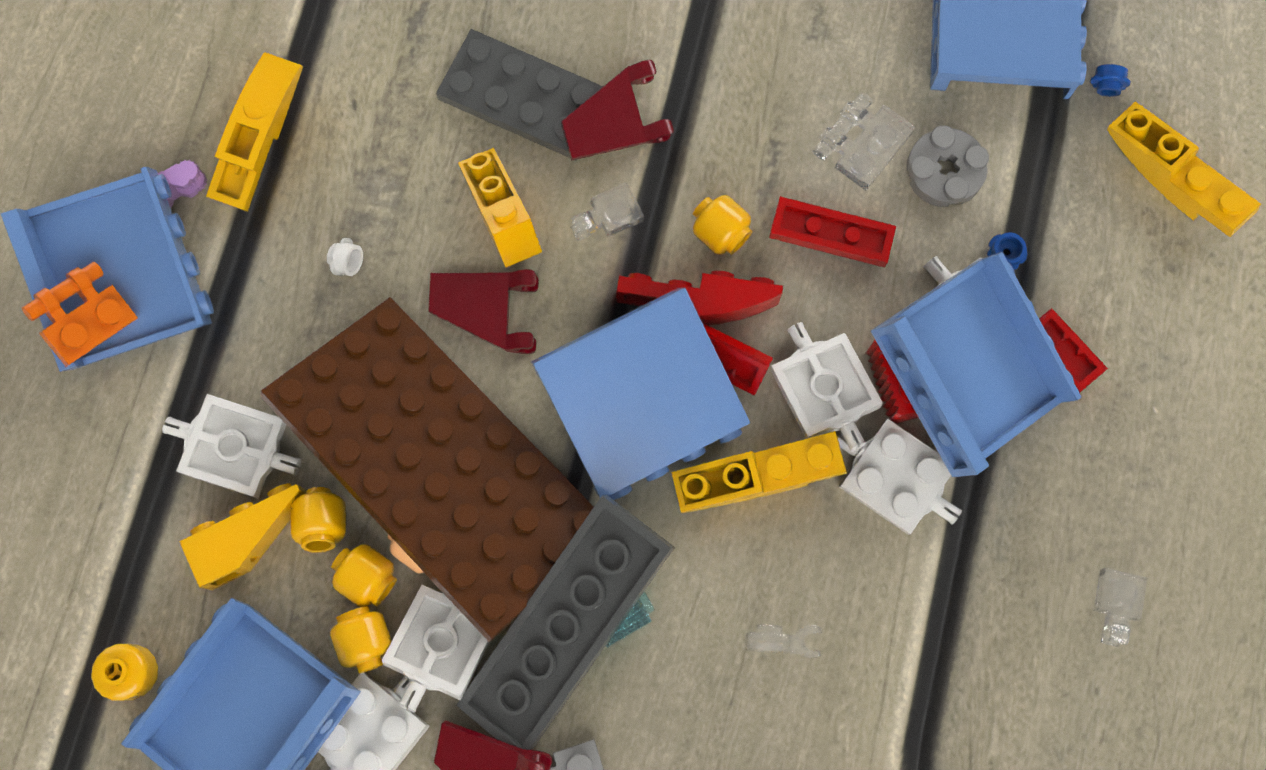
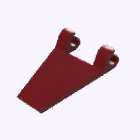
[561,60,674,161]
[428,269,539,354]
[434,720,552,770]

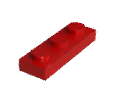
[769,196,897,268]

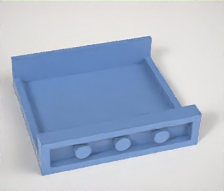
[930,0,1087,99]
[1,167,214,372]
[871,252,1082,477]
[531,288,750,500]
[121,598,361,770]

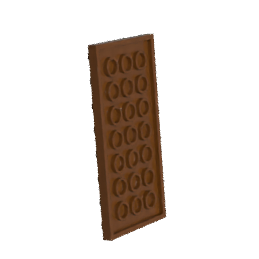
[261,297,594,642]

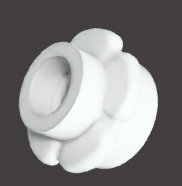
[327,238,363,276]

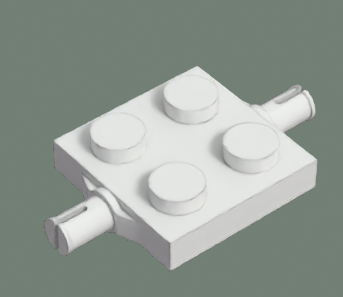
[771,322,883,451]
[162,394,301,499]
[838,418,962,535]
[382,585,489,712]
[318,672,430,770]

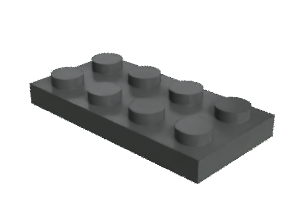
[436,29,603,161]

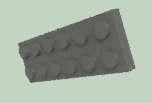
[456,495,675,750]

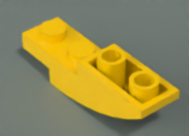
[206,52,303,212]
[1107,101,1261,237]
[671,431,847,513]

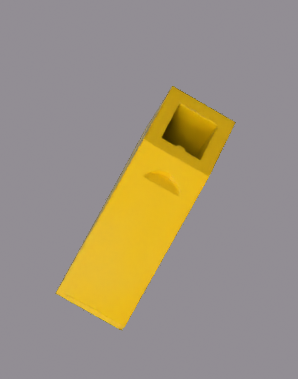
[458,148,542,268]
[179,483,307,590]

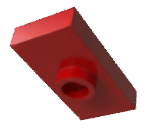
[1039,308,1108,393]
[703,323,773,396]

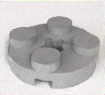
[907,126,989,207]

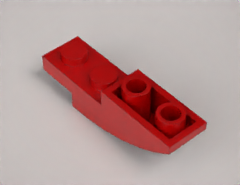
[616,270,783,325]

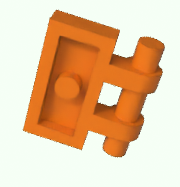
[22,262,138,367]

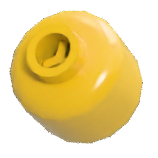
[693,195,752,255]
[291,487,346,553]
[331,544,397,607]
[330,606,392,674]
[91,644,158,701]

